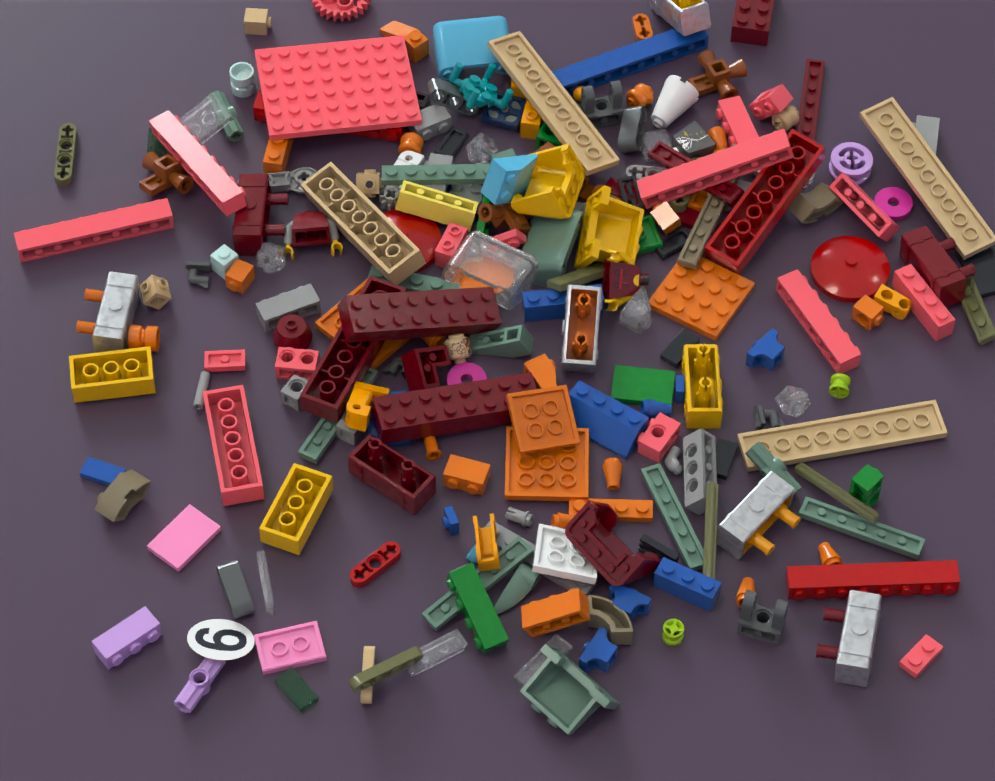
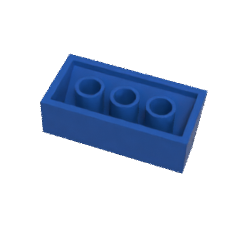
[569,380,649,459]

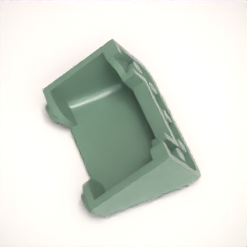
[513,210,583,289]

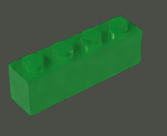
[446,562,509,654]

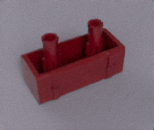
[232,174,289,256]
[899,226,976,307]
[348,434,436,515]

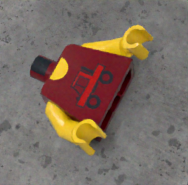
[602,249,649,311]

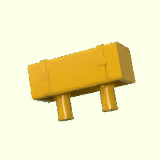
[681,344,723,429]

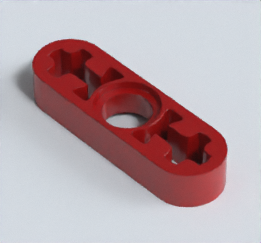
[350,541,401,588]

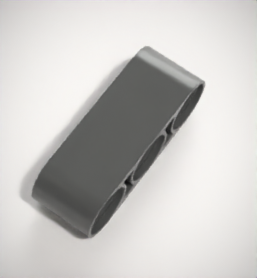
[427,78,479,116]
[618,105,648,154]
[216,560,255,619]

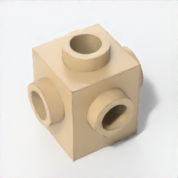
[356,169,384,197]
[139,275,172,310]

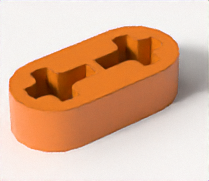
[632,14,653,41]

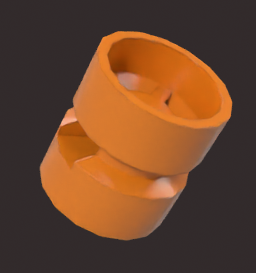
[128,324,160,352]

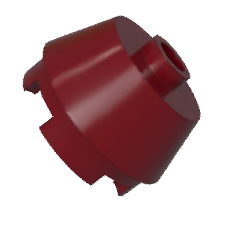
[272,314,313,350]

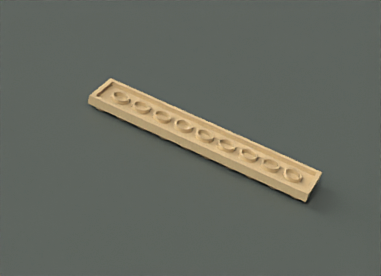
[487,31,620,176]
[859,97,995,260]
[737,400,948,472]

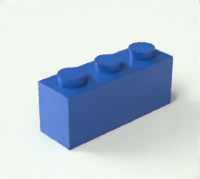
[653,557,722,612]

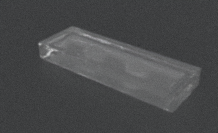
[256,550,275,616]
[407,629,468,677]
[513,634,572,687]

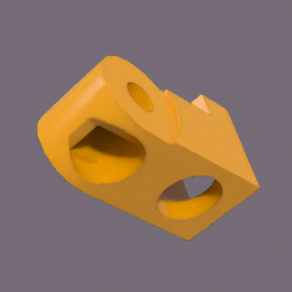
[873,284,912,320]

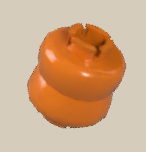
[626,83,654,107]
[398,132,424,160]

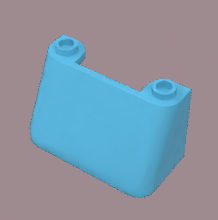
[433,16,509,80]

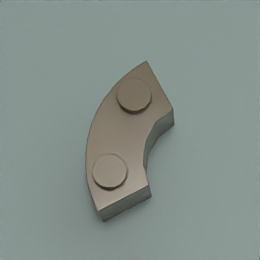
[788,183,844,224]
[94,469,151,522]
[587,595,633,645]

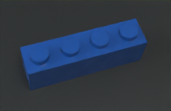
[522,284,604,322]

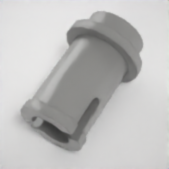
[505,507,534,527]

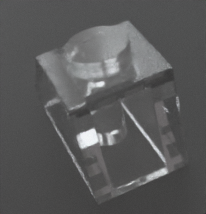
[619,286,652,335]

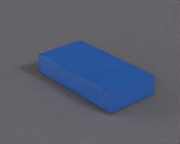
[79,457,126,486]

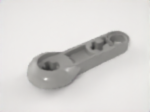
[237,167,317,194]

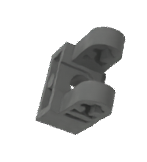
[580,80,623,128]
[737,590,789,646]

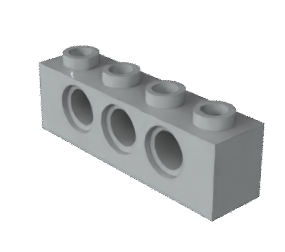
[683,428,717,515]

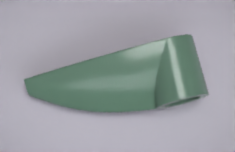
[494,563,541,614]

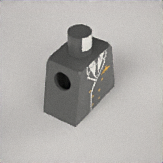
[672,121,716,159]

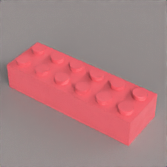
[203,385,265,506]

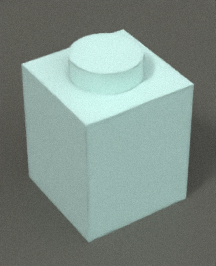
[210,244,239,280]

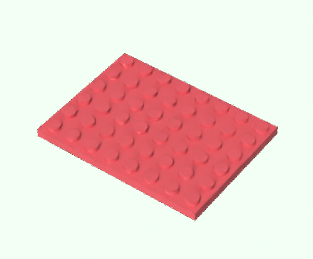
[254,35,422,140]

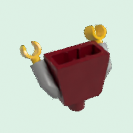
[282,210,343,260]

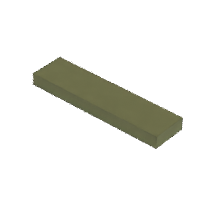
[547,262,604,292]
[961,276,995,346]

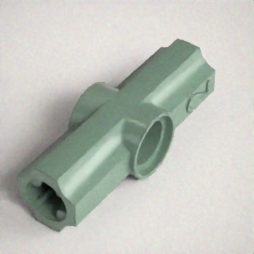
[208,91,244,143]
[746,441,801,495]

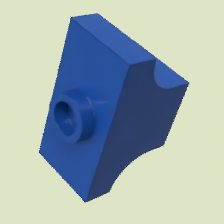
[746,328,785,371]
[609,584,652,622]
[578,627,618,673]

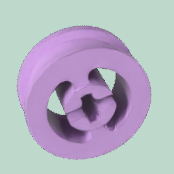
[829,142,873,185]

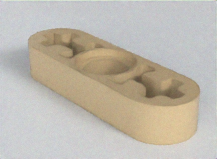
[361,646,375,704]

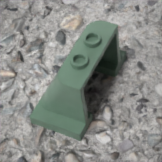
[520,644,620,735]

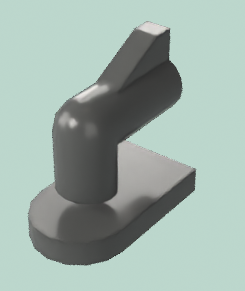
[185,261,212,289]
[382,357,407,381]
[753,405,785,430]

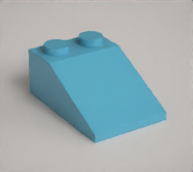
[481,154,538,205]

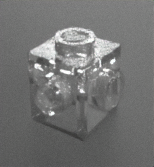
[465,133,499,164]
[256,242,287,274]
[774,385,811,417]

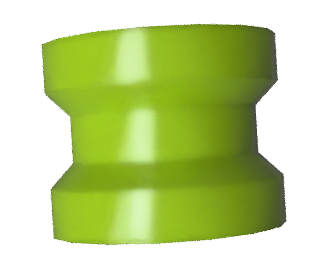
[829,373,851,399]
[662,619,684,646]

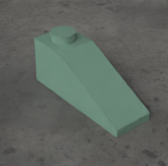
[469,324,534,358]

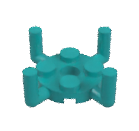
[449,62,514,110]

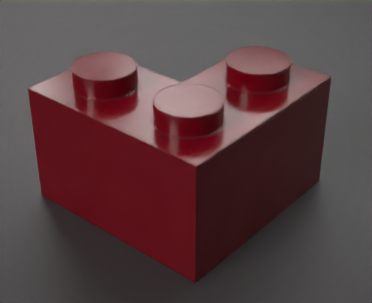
[401,345,451,391]

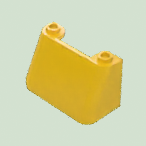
[511,143,585,220]

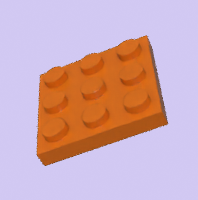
[506,385,580,455]

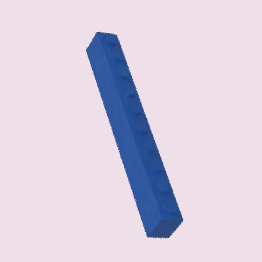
[552,29,709,96]

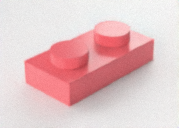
[482,229,527,254]
[204,349,246,372]
[899,634,943,679]

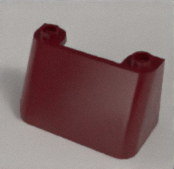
[565,500,662,587]

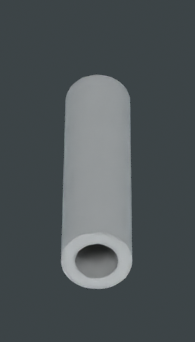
[193,371,211,410]

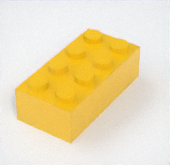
[69,346,156,403]
[259,463,333,555]

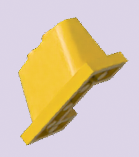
[574,185,644,270]

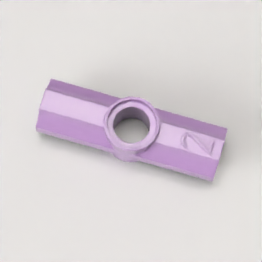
[174,657,226,713]

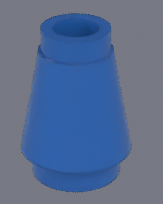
[640,399,672,419]

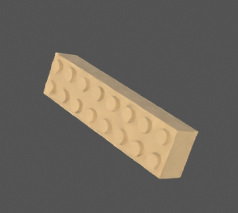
[301,162,426,285]

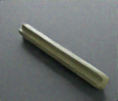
[795,462,879,523]
[703,482,719,579]

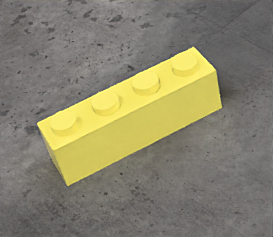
[395,180,479,232]

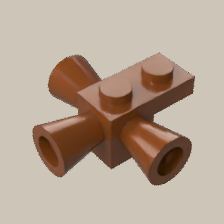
[688,50,747,99]
[139,151,194,197]
[478,202,532,234]

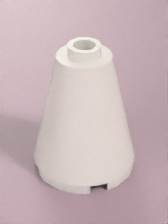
[651,75,699,128]

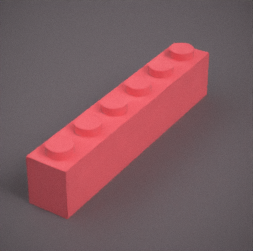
[776,269,861,374]

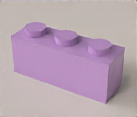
[91,606,162,670]

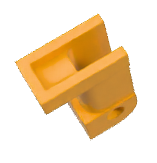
[345,381,390,432]
[473,513,501,572]

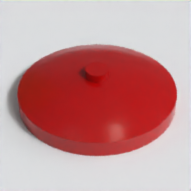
[369,209,441,273]
[810,236,890,303]

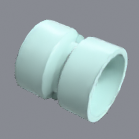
[229,62,256,98]

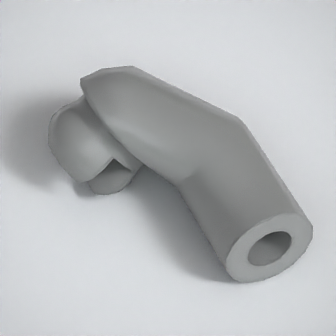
[665,446,683,475]

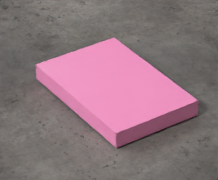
[147,504,221,572]
[254,621,327,675]

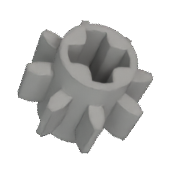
[379,188,400,211]

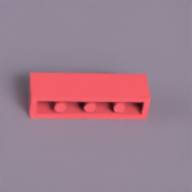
[715,96,759,147]
[829,173,900,242]
[892,264,956,341]

